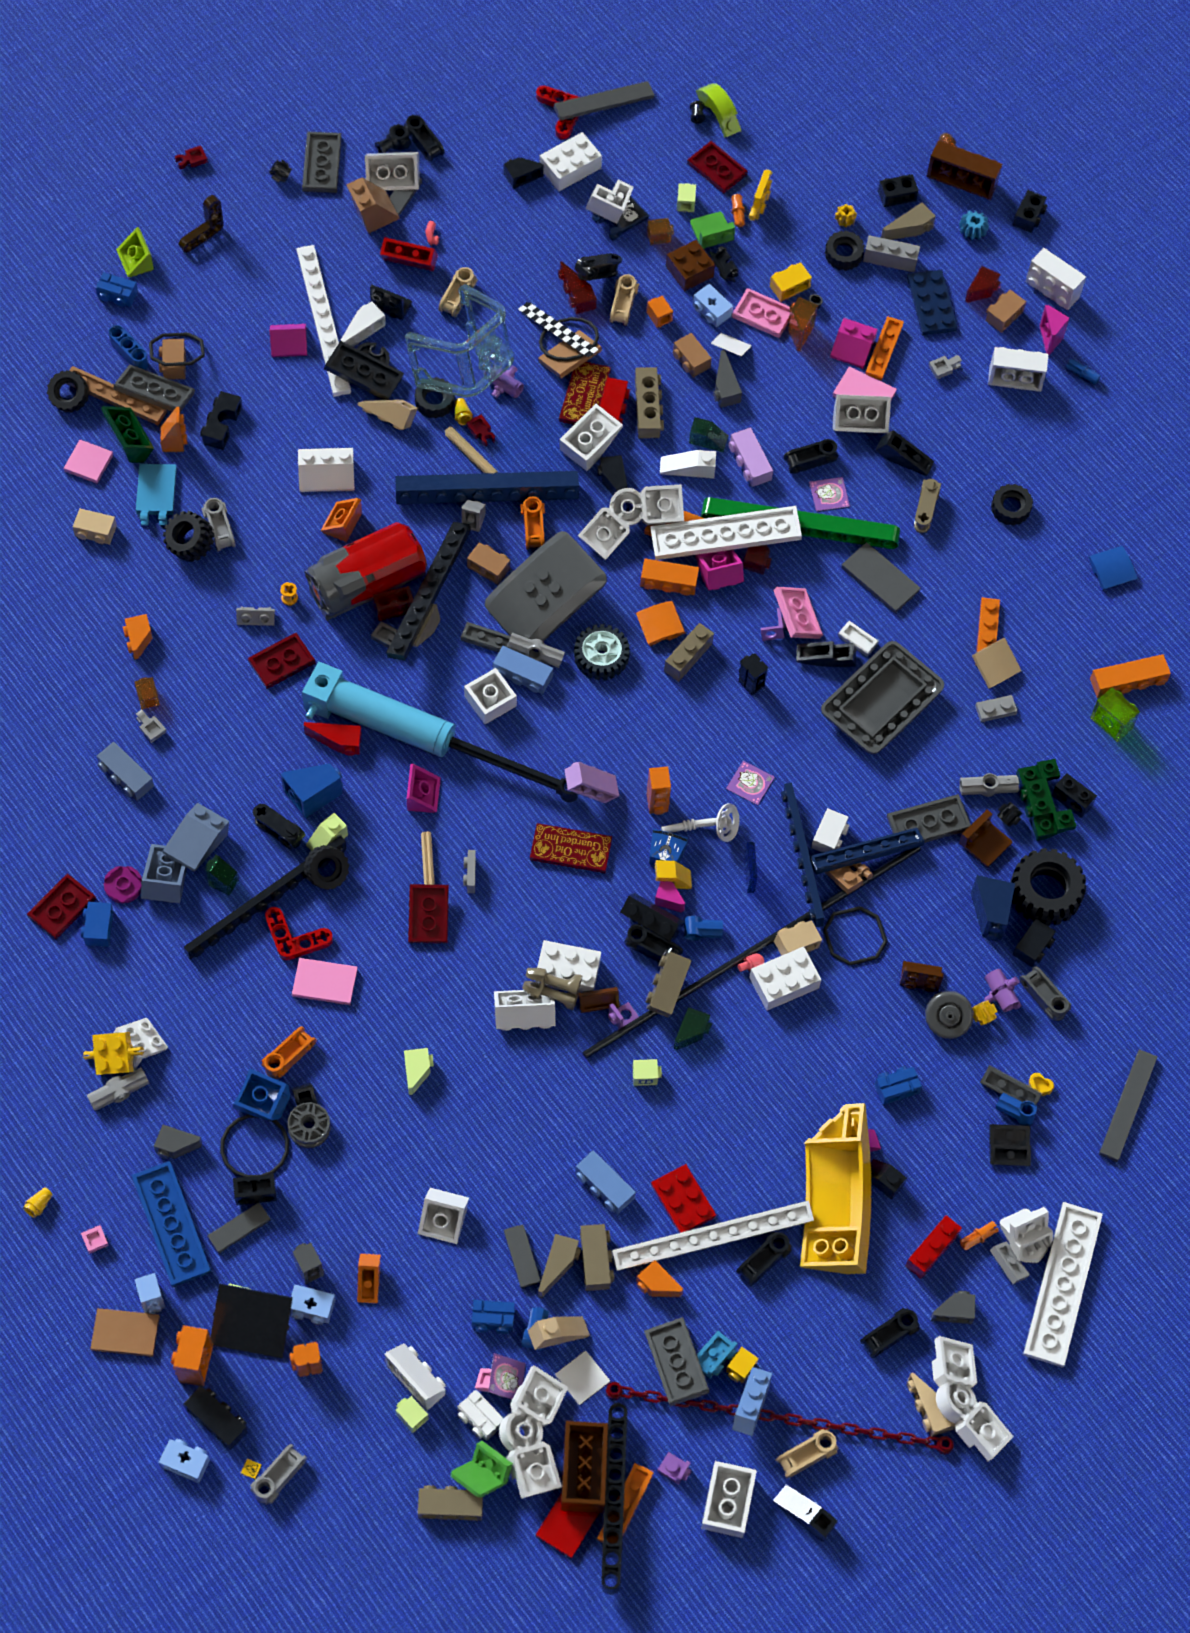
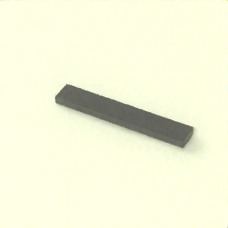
[554,81,654,121]
[1099,1049,1157,1162]

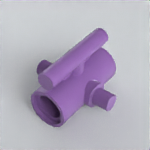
[485,365,524,398]
[984,969,1022,1012]

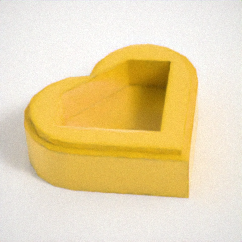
[1029,1073,1054,1096]

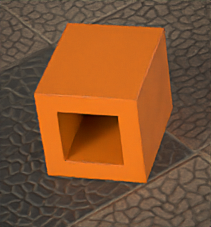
[647,296,673,328]

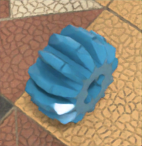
[959,211,989,240]

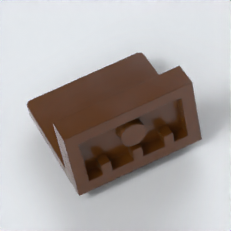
[959,809,1012,867]
[900,961,944,992]

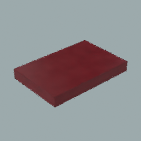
[687,141,748,194]
[248,632,316,689]
[27,873,96,940]
[408,884,449,944]

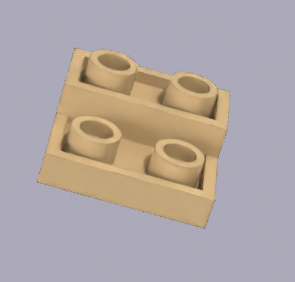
[972,638,1022,688]

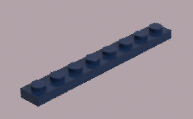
[781,783,824,927]

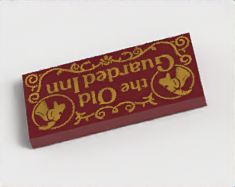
[559,362,611,425]
[530,823,612,873]

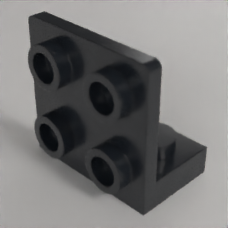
[370,285,412,320]

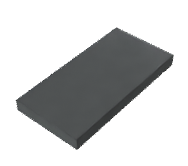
[302,132,342,193]
[113,364,195,412]
[841,542,921,613]
[886,794,971,843]
[644,1317,710,1407]

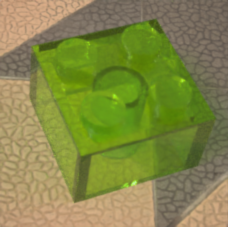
[1090,687,1140,742]

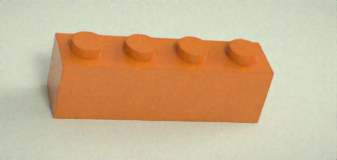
[1090,654,1171,698]

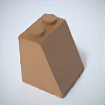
[346,177,400,234]

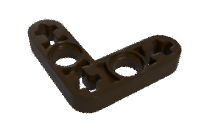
[178,195,224,253]

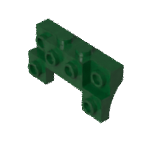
[1016,759,1076,841]

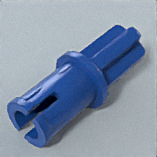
[1066,359,1101,385]

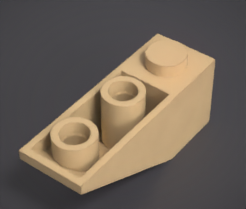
[358,400,418,430]
[907,1373,955,1437]

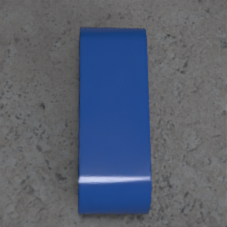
[109,325,149,370]

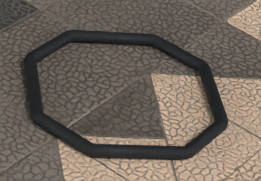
[149,332,205,367]
[823,906,887,965]

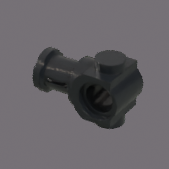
[375,124,411,153]

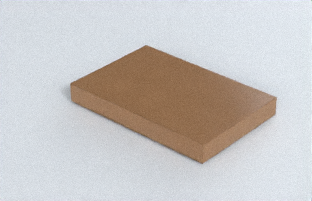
[538,330,602,378]
[90,1308,160,1357]

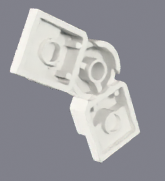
[578,485,684,560]
[932,1336,1013,1461]
[499,1366,568,1499]

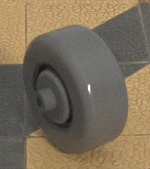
[925,990,973,1039]

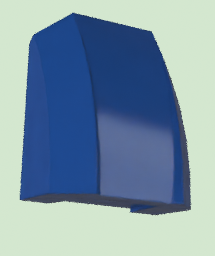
[233,1069,290,1121]

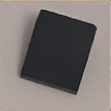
[292,1083,317,1106]

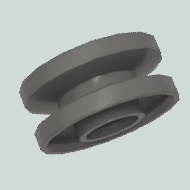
[288,1102,330,1148]

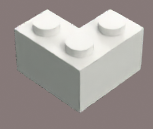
[586,180,634,224]

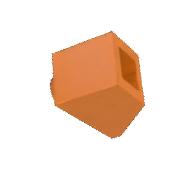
[123,614,153,660]

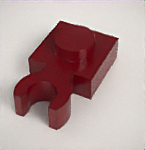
[175,145,208,169]
[466,414,495,447]

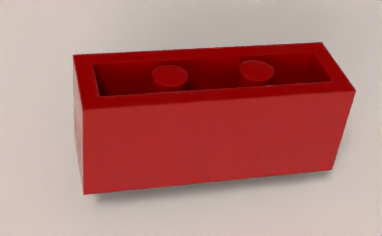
[380,237,438,271]
[600,377,631,424]
[905,1215,962,1279]

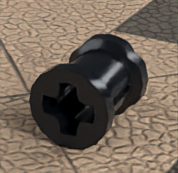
[690,100,705,124]

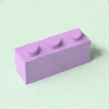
[729,428,773,487]
[564,762,619,803]

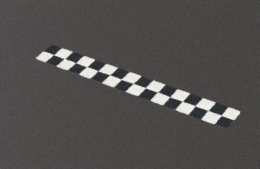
[518,302,598,357]

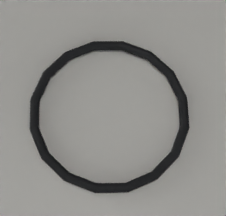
[539,317,599,361]
[220,1114,289,1177]

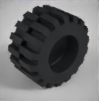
[163,511,215,562]

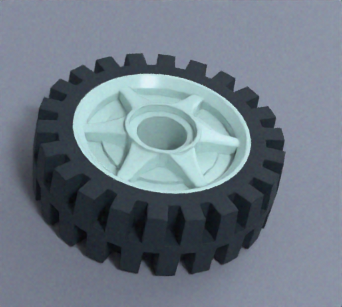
[574,624,630,680]

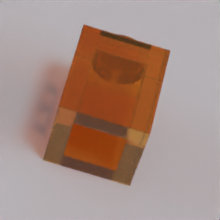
[647,218,674,245]
[134,677,160,709]

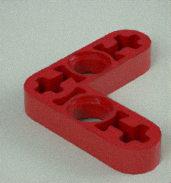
[536,86,579,139]
[265,907,333,961]

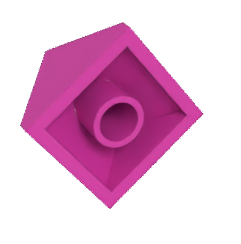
[1039,305,1069,355]
[270,324,307,357]
[406,764,441,813]

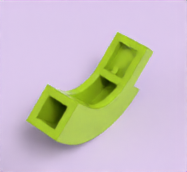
[695,83,741,137]

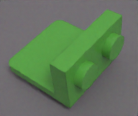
[690,212,735,249]
[450,1441,513,1497]

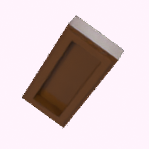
[578,987,620,1013]

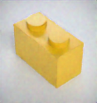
[770,262,812,302]

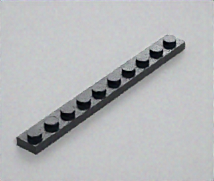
[386,522,471,661]
[184,836,347,959]

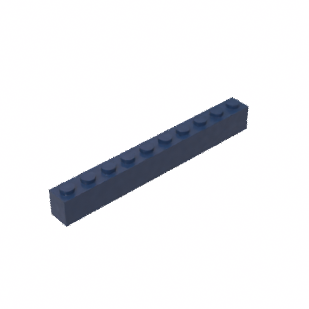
[395,471,579,504]

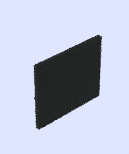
[210,1283,293,1358]

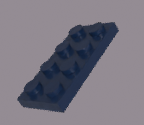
[907,269,957,336]

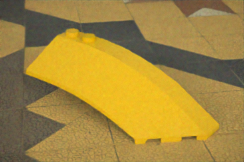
[800,1103,871,1274]

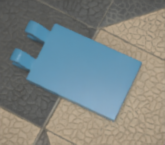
[136,464,177,526]

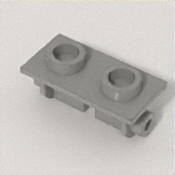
[236,606,275,626]

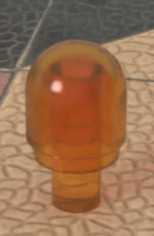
[939,133,957,147]

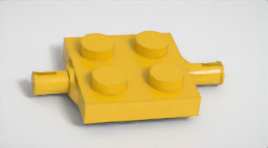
[748,170,772,220]
[83,1032,144,1075]

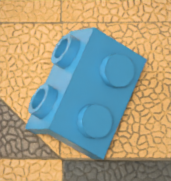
[697,1331,738,1379]

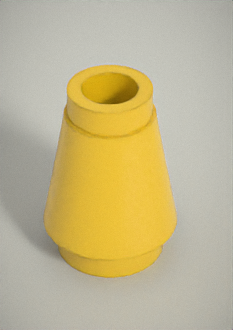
[454,398,473,425]
[23,1187,53,1218]

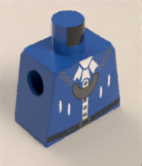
[649,828,688,874]

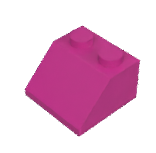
[830,318,877,368]
[696,549,744,590]

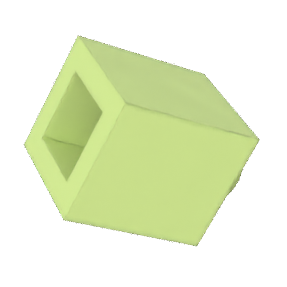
[677,183,696,212]
[632,1059,662,1086]
[396,1396,428,1433]

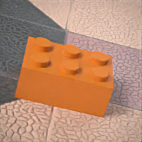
[171,1325,213,1387]

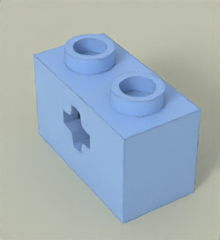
[693,284,733,328]
[135,1273,165,1314]
[290,1285,335,1325]
[159,1439,210,1483]

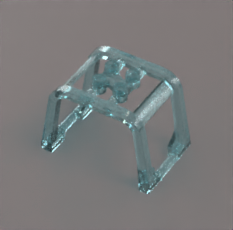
[405,284,514,397]

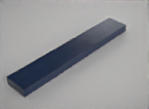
[810,827,924,875]

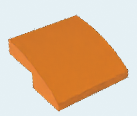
[636,601,685,646]

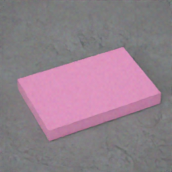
[732,288,795,338]
[833,367,897,400]
[774,587,823,639]
[292,958,358,1005]

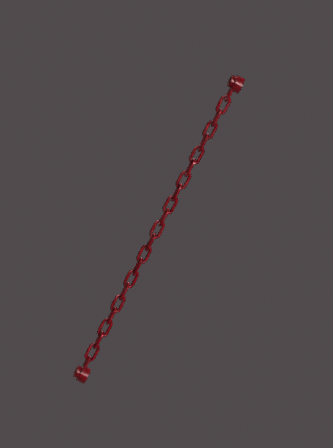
[606,1382,954,1455]

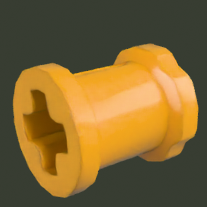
[280,582,298,606]

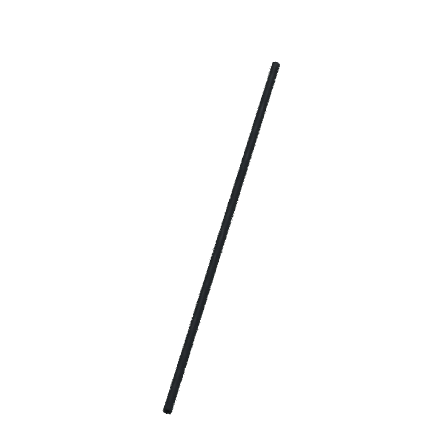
[582,847,921,1059]

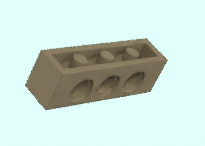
[635,367,664,438]

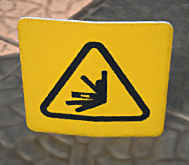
[241,1459,261,1479]

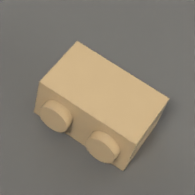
[73,508,117,544]
[774,920,822,956]

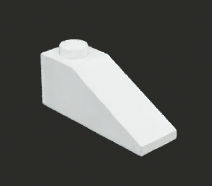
[340,302,386,347]
[660,450,716,478]

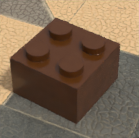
[665,240,715,291]

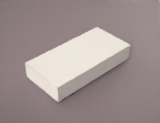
[838,621,879,657]

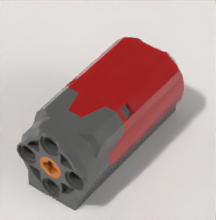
[304,522,427,621]

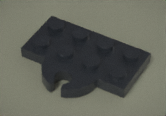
[324,341,404,400]

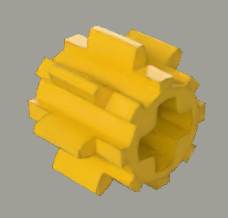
[835,204,857,227]
[972,1000,998,1025]

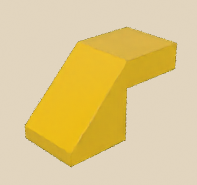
[655,860,692,889]

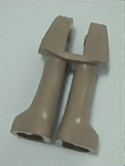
[522,968,583,1010]

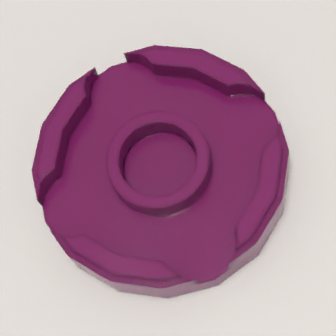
[104,866,142,904]

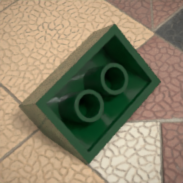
[101,406,154,463]

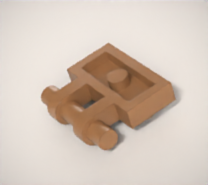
[824,863,873,894]

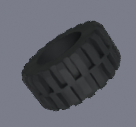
[1010,848,1087,926]

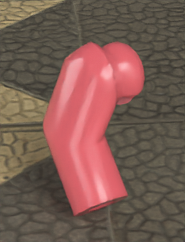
[425,221,439,246]

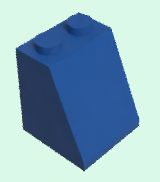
[281,763,343,818]

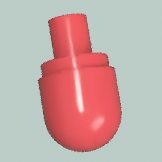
[738,953,764,972]

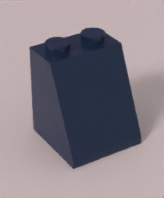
[971,875,1015,941]

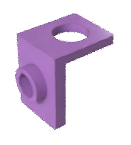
[760,608,787,641]
[608,1002,639,1029]

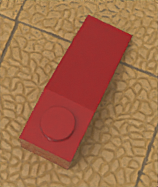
[304,722,362,756]

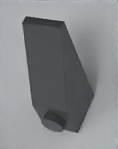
[713,349,742,408]

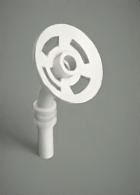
[661,803,739,842]

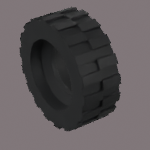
[825,231,864,271]
[47,370,90,412]
[415,377,454,418]
[991,484,1033,526]
[304,845,349,890]

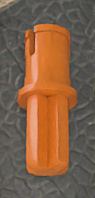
[731,194,745,228]
[960,1221,999,1250]

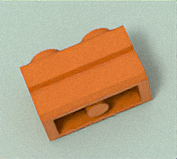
[290,1342,323,1377]

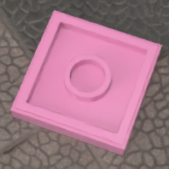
[64,440,113,483]

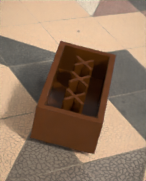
[926,140,1003,200]
[561,1421,608,1513]

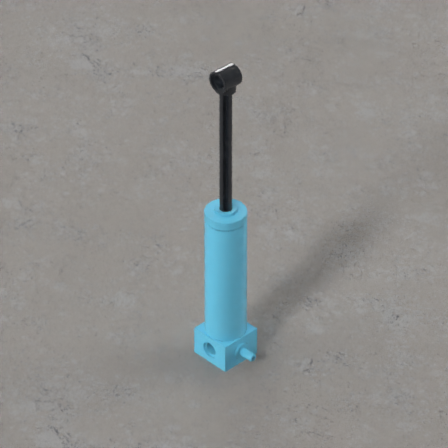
[302,661,579,803]

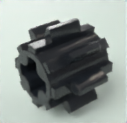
[269,160,291,183]
[997,802,1023,827]

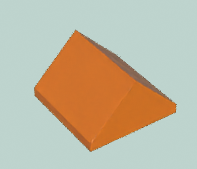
[321,498,362,542]

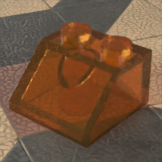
[787,297,818,351]

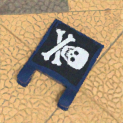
[592,196,649,240]

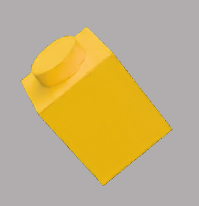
[726,1347,759,1383]

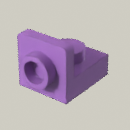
[657,1452,692,1485]

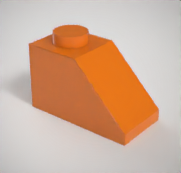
[357,1254,381,1303]
[636,1260,683,1297]

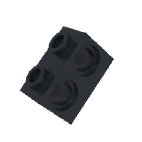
[878,174,919,207]
[1012,190,1048,233]
[1051,773,1097,818]
[233,1174,277,1205]

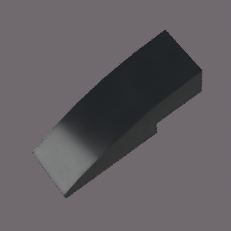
[796,641,857,667]

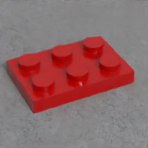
[651,1164,716,1233]

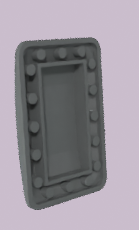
[485,531,607,650]
[821,641,944,754]

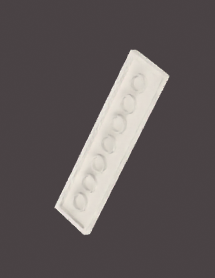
[650,506,802,560]
[1023,1202,1103,1368]

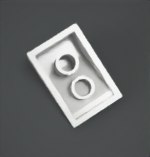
[559,404,623,471]

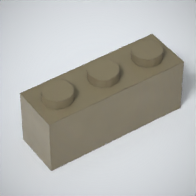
[664,623,714,682]
[645,952,692,1017]
[580,1224,614,1291]
[418,1485,483,1521]

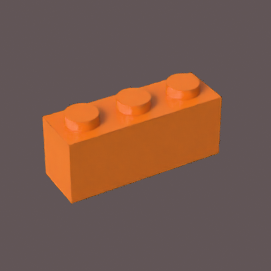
[640,558,699,595]
[646,766,671,815]

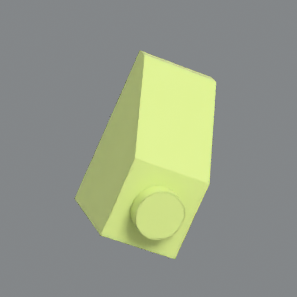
[306,813,348,851]
[404,1048,434,1095]

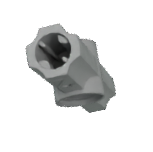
[507,633,565,668]
[959,773,1019,797]
[87,1068,149,1111]

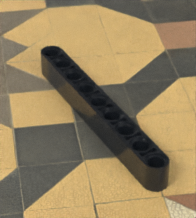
[601,1403,627,1595]

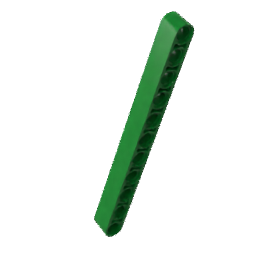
[701,497,900,549]

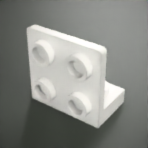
[113,1018,168,1073]

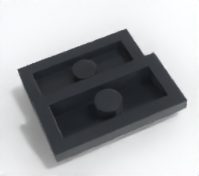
[989,1124,1031,1166]

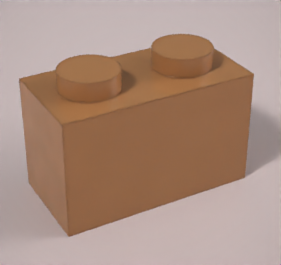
[985,290,1026,333]
[672,333,712,377]
[159,339,186,379]
[467,542,510,585]

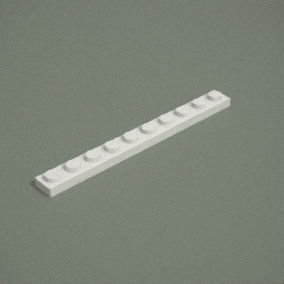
[297,245,351,397]
[612,1201,814,1271]

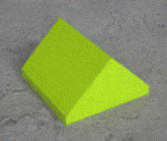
[116,227,154,277]

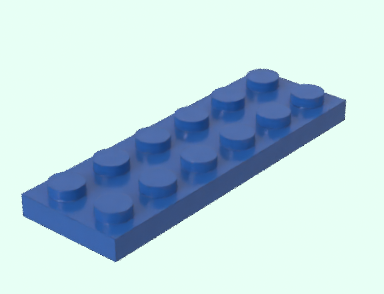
[131,1161,211,1287]

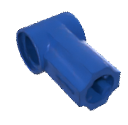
[684,916,723,941]
[995,1093,1037,1126]
[521,1307,549,1351]

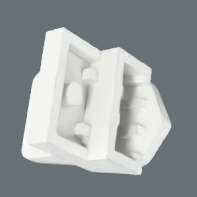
[1000,1207,1053,1263]

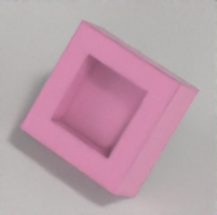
[81,1225,109,1254]
[475,1369,491,1391]

